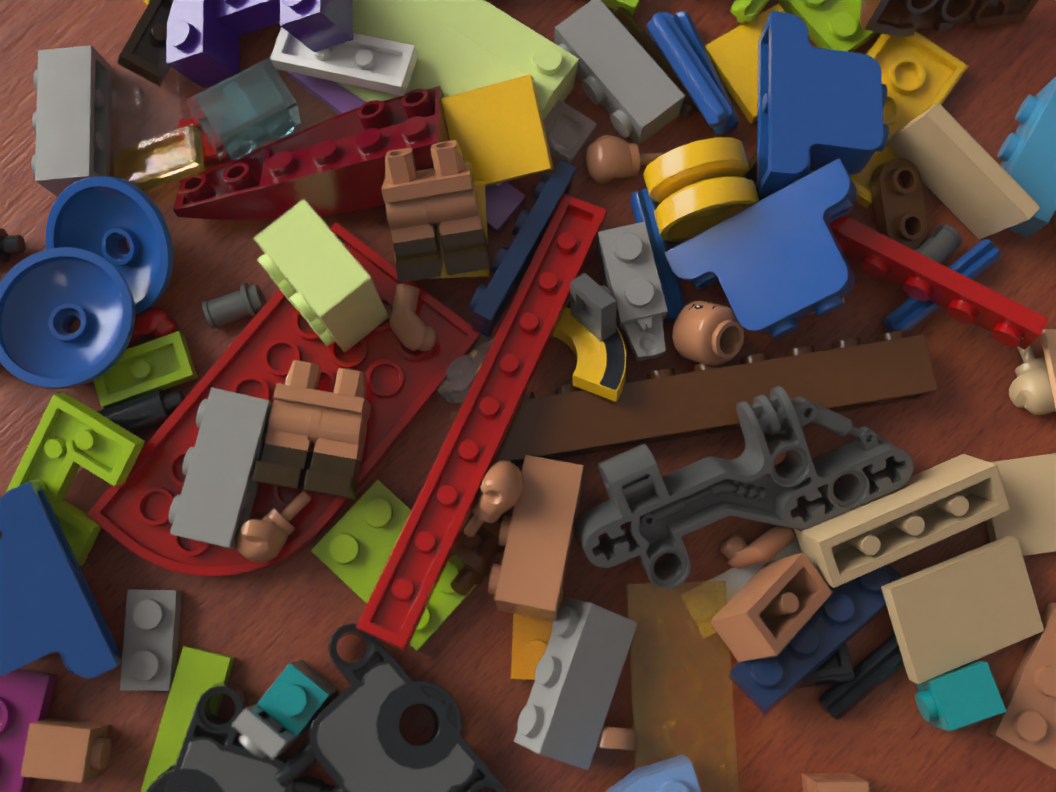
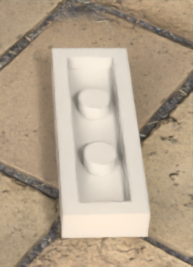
[270,27,418,96]

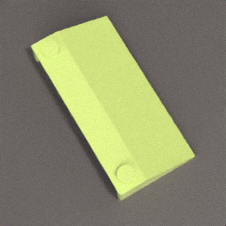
[276,0,579,187]

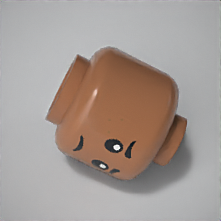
[672,301,744,367]

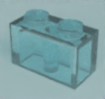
[186,58,301,164]

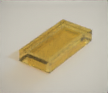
[113,124,204,191]

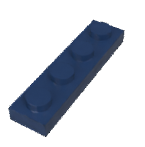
[469,160,577,338]
[729,564,903,715]

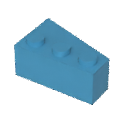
[997,76,1056,238]

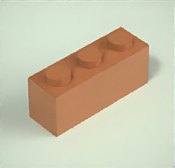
[488,455,584,621]

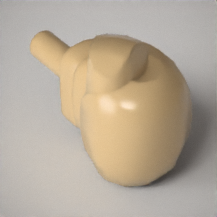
[1009,345,1056,415]

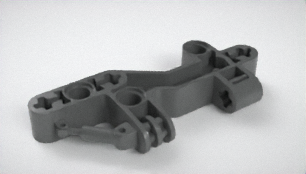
[573,386,913,590]

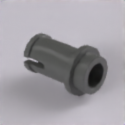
[913,224,962,264]
[202,283,266,329]

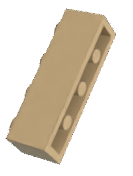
[794,454,1010,588]

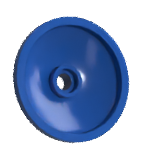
[45,176,174,315]
[0,247,135,389]

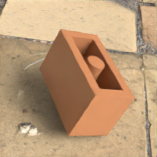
[709,552,833,662]

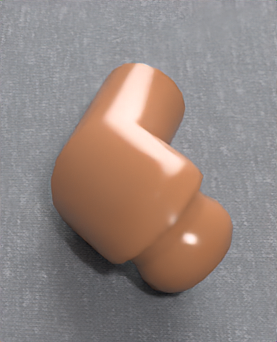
[390,284,437,352]
[720,525,795,569]

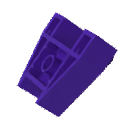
[166,0,353,88]

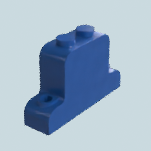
[757,11,889,197]
[664,158,857,339]
[0,481,122,678]

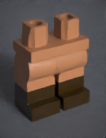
[381,140,490,283]
[252,360,371,500]

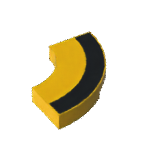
[553,299,626,402]

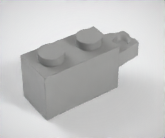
[595,221,668,361]

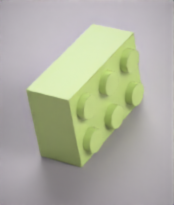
[254,199,389,353]

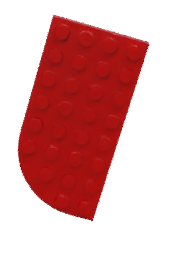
[86,222,482,577]

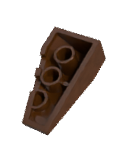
[860,0,1039,37]

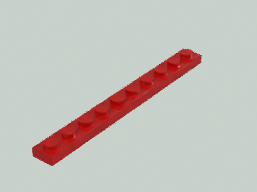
[356,194,607,651]

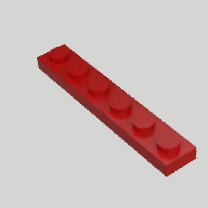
[831,215,1049,350]

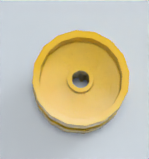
[643,137,759,242]

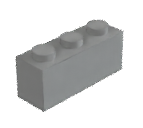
[554,0,685,146]
[31,45,112,197]
[169,387,273,549]
[514,596,638,770]

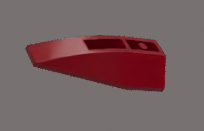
[173,86,450,220]

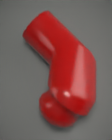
[126,307,177,349]

